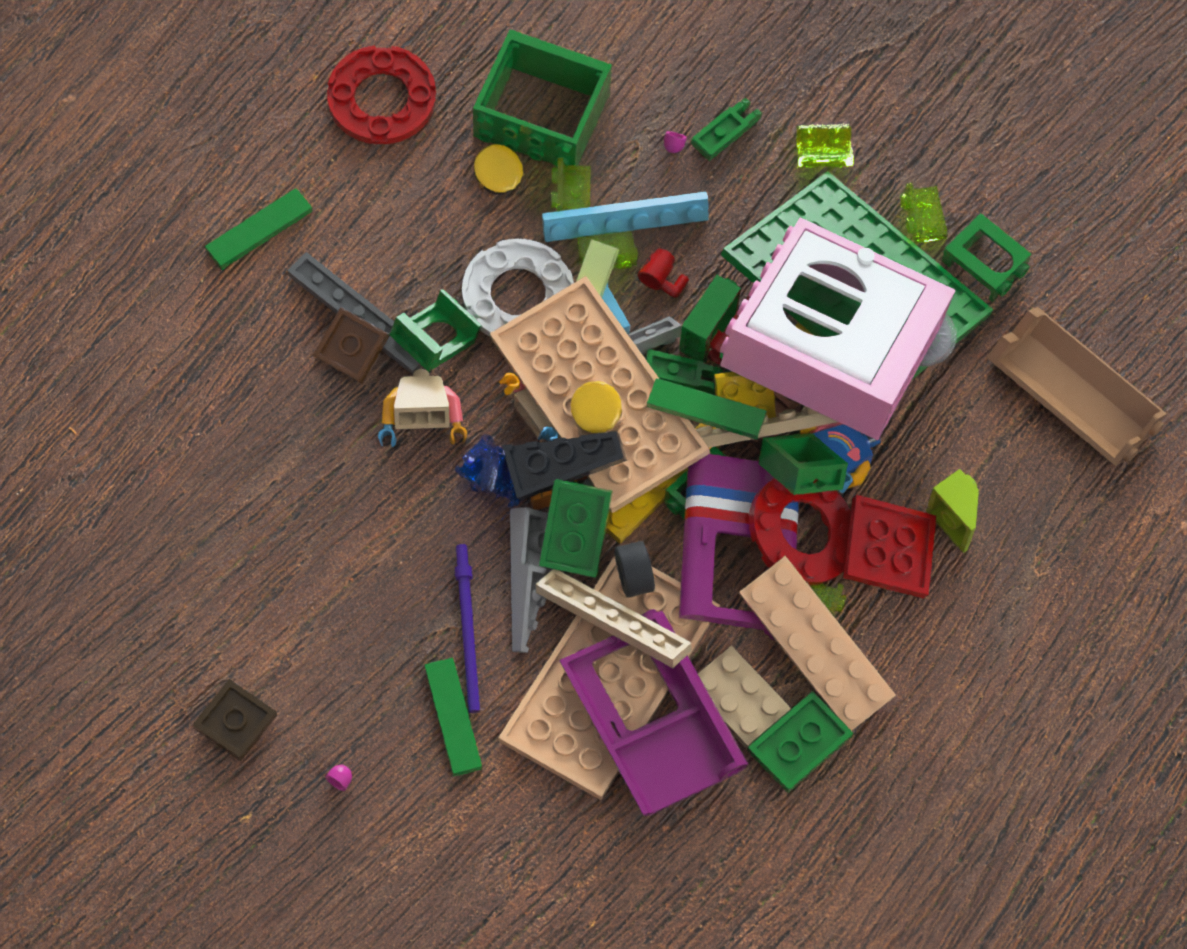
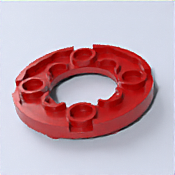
[327,45,436,145]
[749,478,851,586]

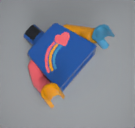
[800,422,881,493]

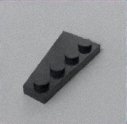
[502,431,627,501]

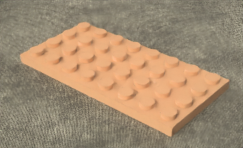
[490,276,710,513]
[498,556,720,800]

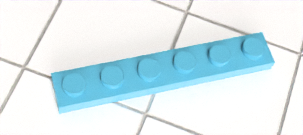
[542,192,708,242]

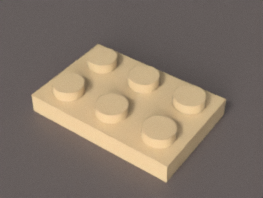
[698,646,791,749]

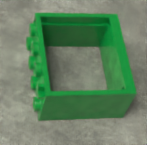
[473,29,612,172]

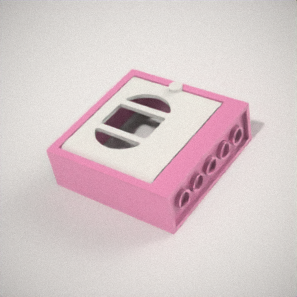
[720,218,955,440]

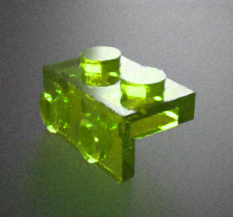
[795,124,854,168]
[551,158,591,212]

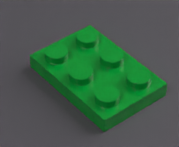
[539,479,613,578]
[747,691,854,793]

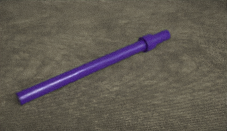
[454,544,480,714]

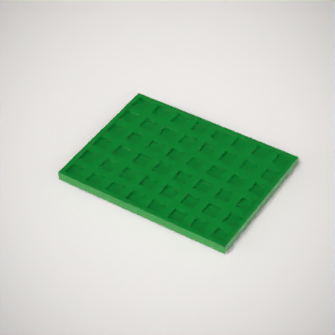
[721,171,993,381]

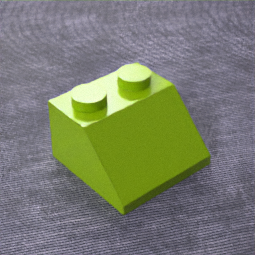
[926,469,979,553]

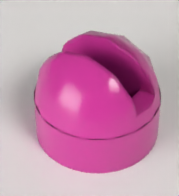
[663,131,687,153]
[325,765,352,791]

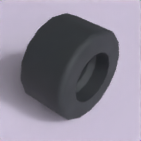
[615,541,655,597]

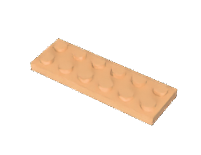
[739,556,896,731]

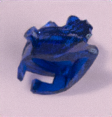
[455,434,521,508]

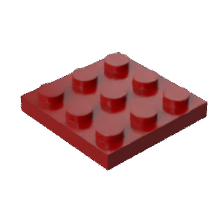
[843,495,937,599]

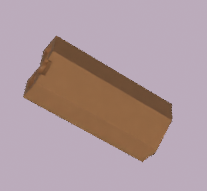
[986,307,1167,466]

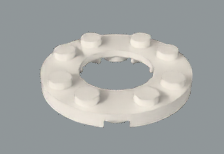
[462,239,574,336]

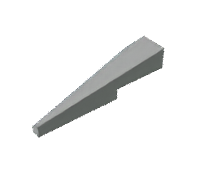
[510,507,553,653]

